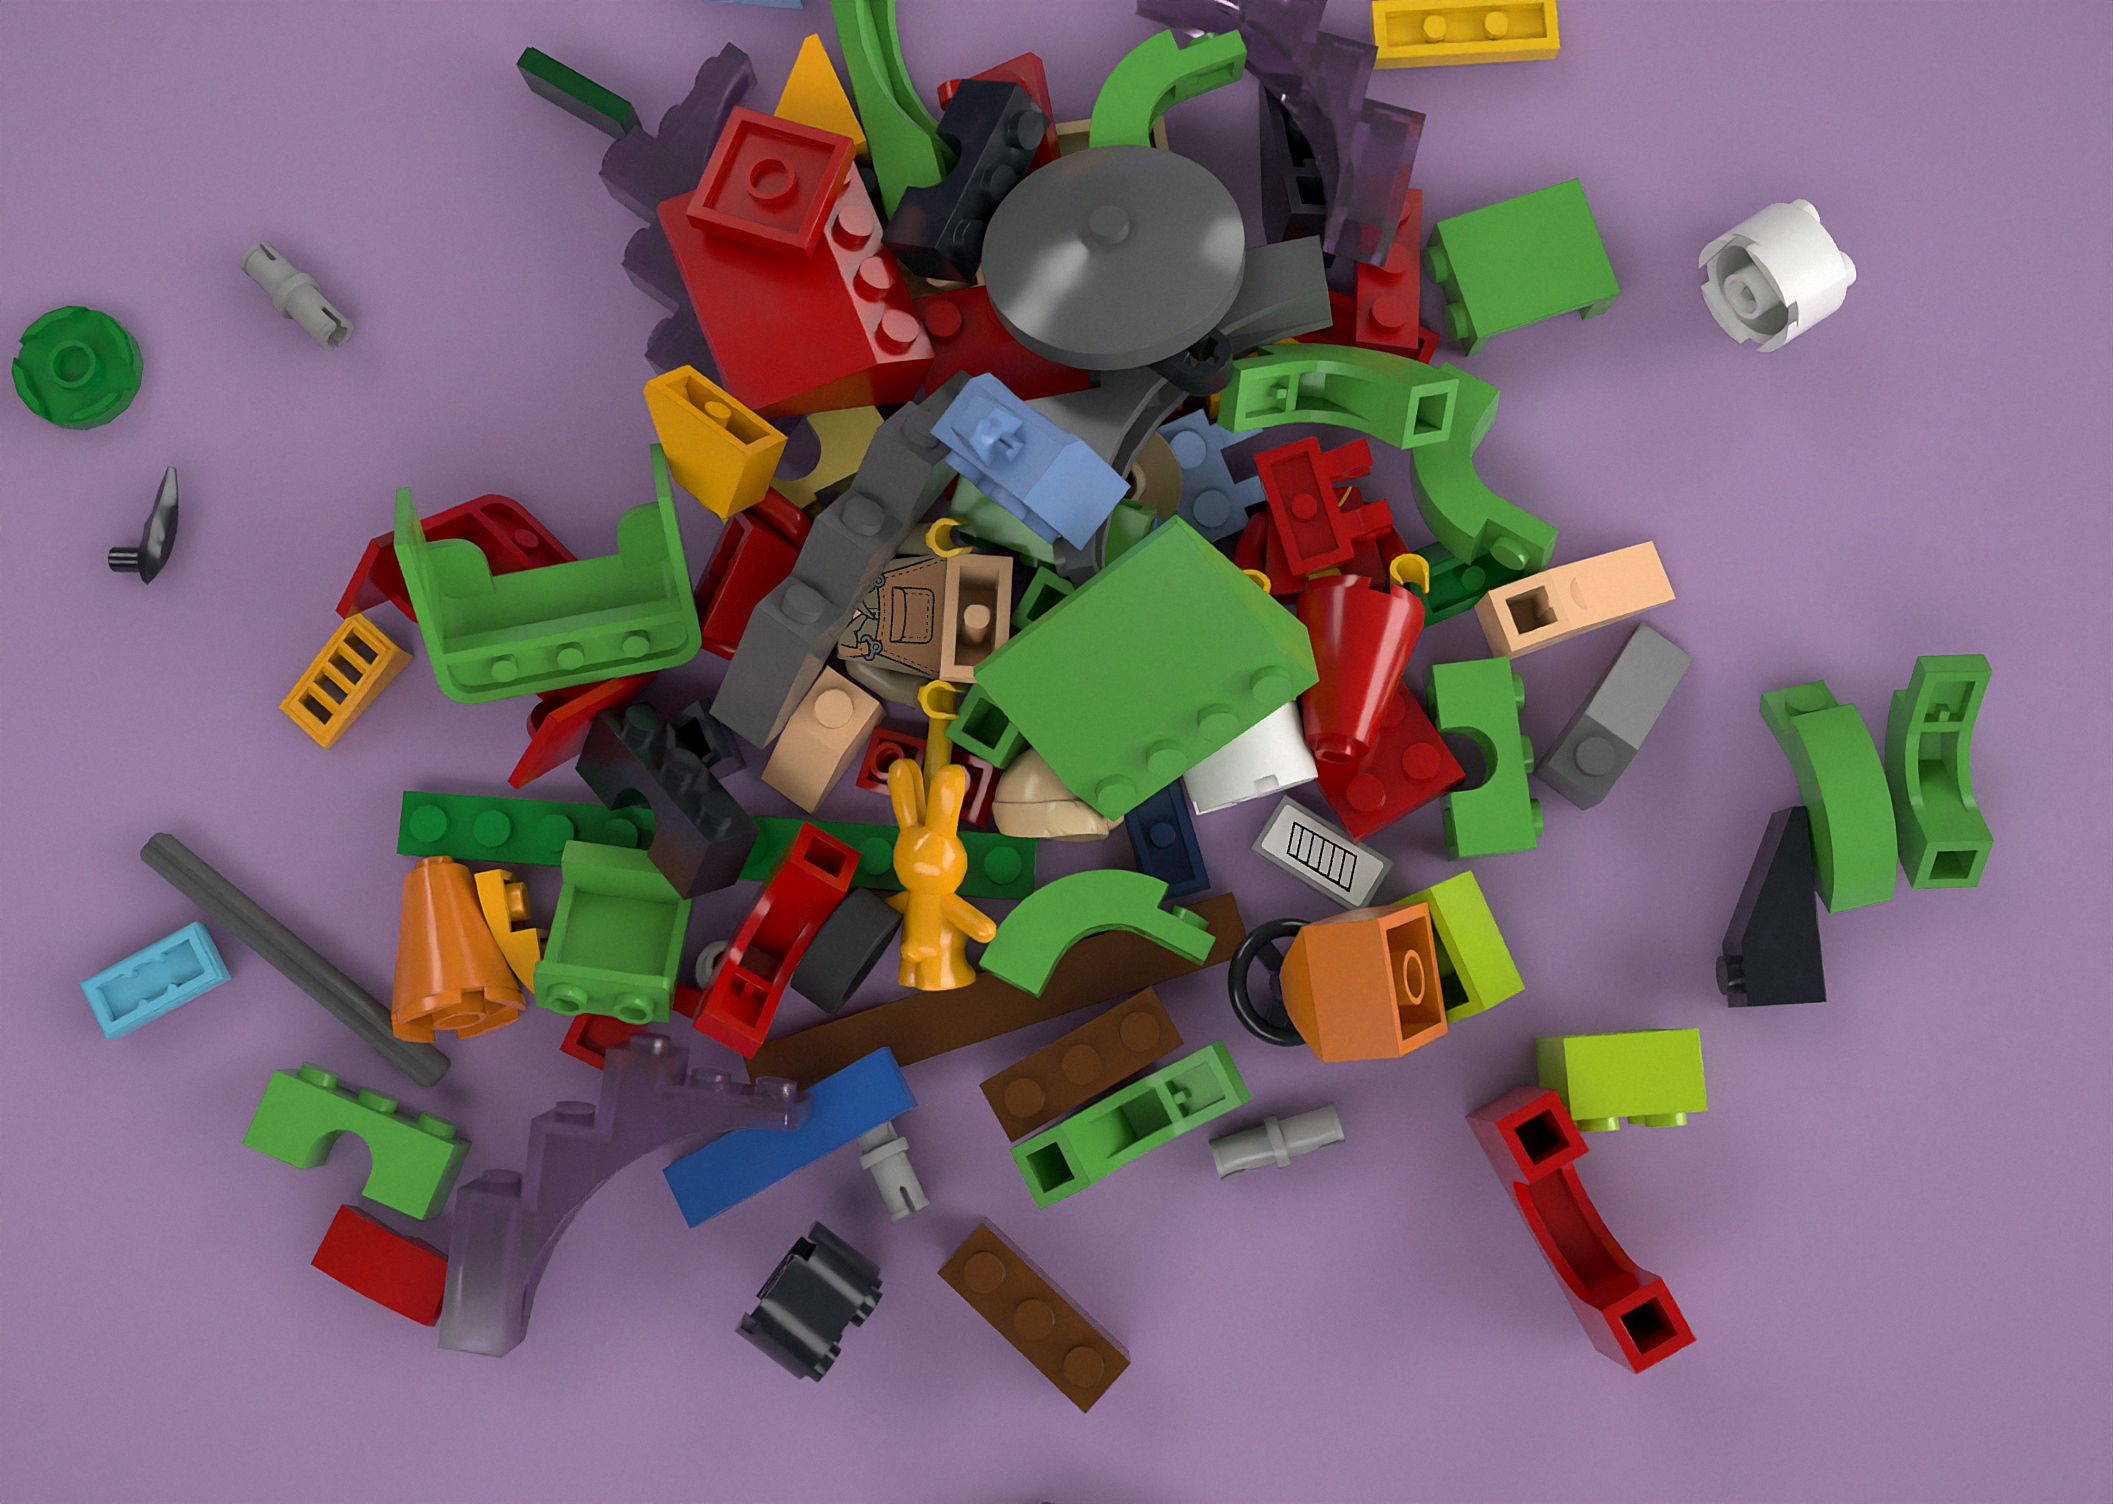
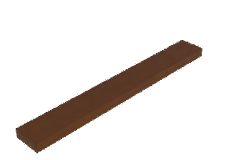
[742,892,1247,1113]

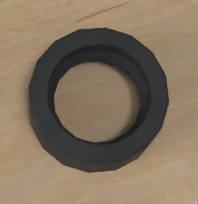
[790,886,903,1015]

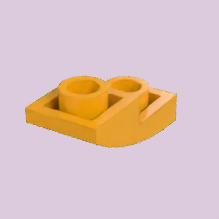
[474,869,550,995]

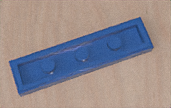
[662,1047,918,1229]

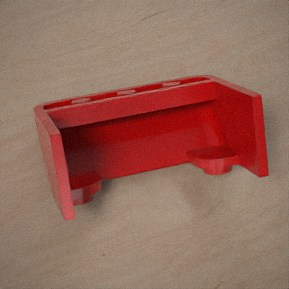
[335,494,660,790]

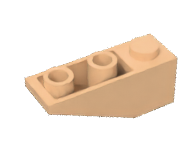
[1474,541,1676,660]

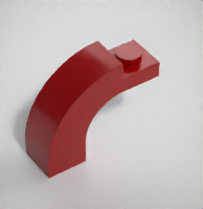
[692,821,861,1060]

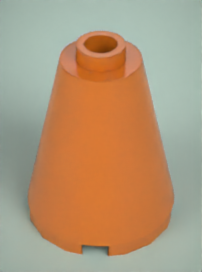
[390,856,526,1043]

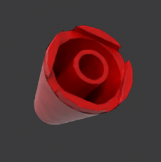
[1296,575,1426,765]

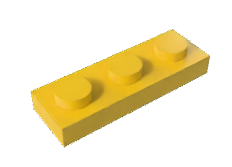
[1369,0,1560,70]

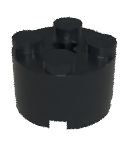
[735,1220,883,1383]

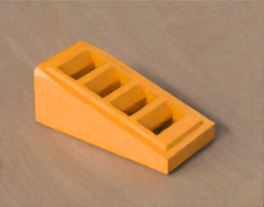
[279,612,414,750]

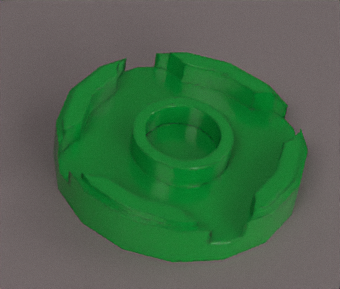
[11,306,144,430]

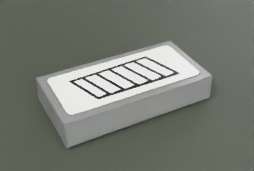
[1250,794,1394,911]

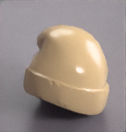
[992,747,1124,843]

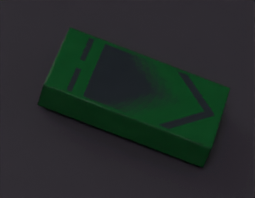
[516,46,644,149]

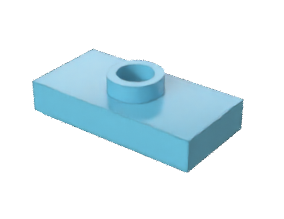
[79,921,232,1040]

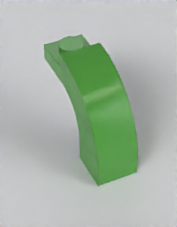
[1089,29,1247,149]
[1217,343,1460,450]
[1410,361,1559,575]
[1884,654,1994,889]
[1759,679,1898,914]
[979,869,1216,999]
[1009,1039,1252,1210]

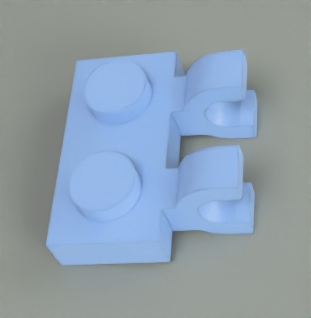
[1156,409,1266,543]

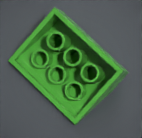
[973,514,1319,822]

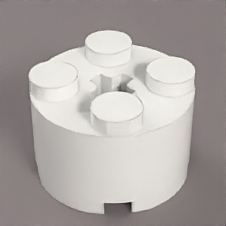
[1698,199,1856,353]
[1183,700,1319,815]

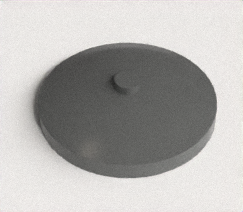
[982,145,1246,370]

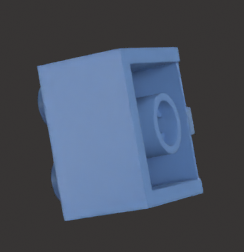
[930,373,1131,551]

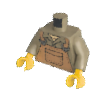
[835,515,973,720]

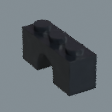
[880,79,1051,284]
[575,701,761,901]

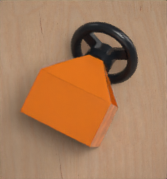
[1227,901,1448,1063]

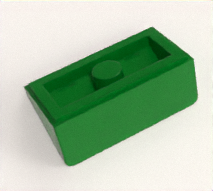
[1403,541,1534,629]

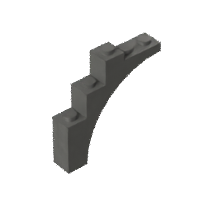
[1024,235,1333,590]
[709,369,975,750]

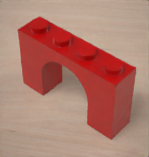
[1464,1085,1697,1375]

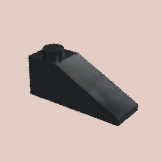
[1259,77,1353,269]
[1716,806,1827,1008]

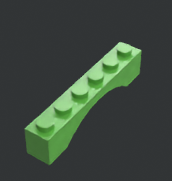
[830,0,960,222]

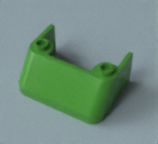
[394,443,702,704]

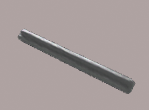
[140,832,451,1088]

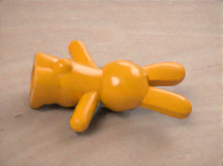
[883,758,997,991]

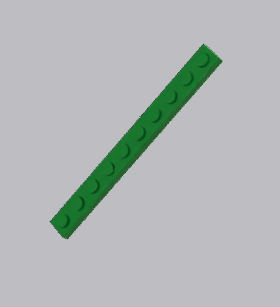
[397,791,1038,901]

